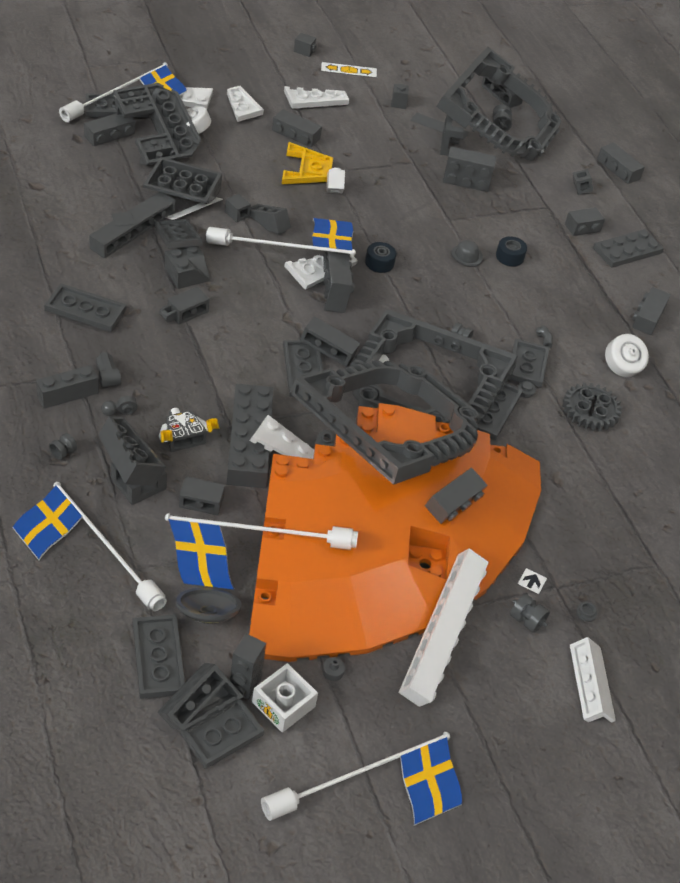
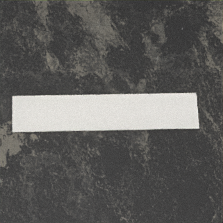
[165,197,223,220]

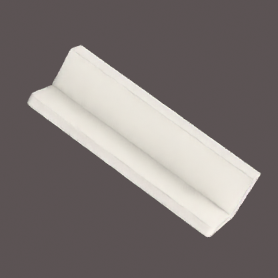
[570,637,616,723]

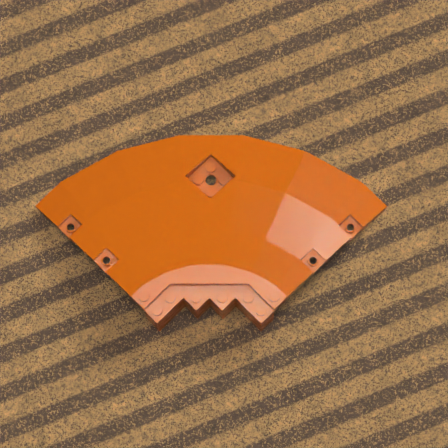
[249,403,541,662]

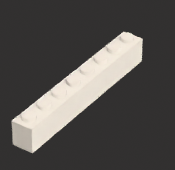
[398,548,489,707]

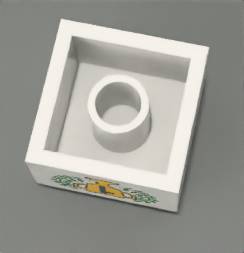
[252,663,318,733]

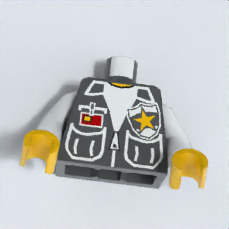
[159,408,220,452]

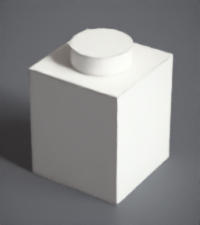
[327,168,345,194]

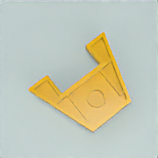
[282,142,333,184]

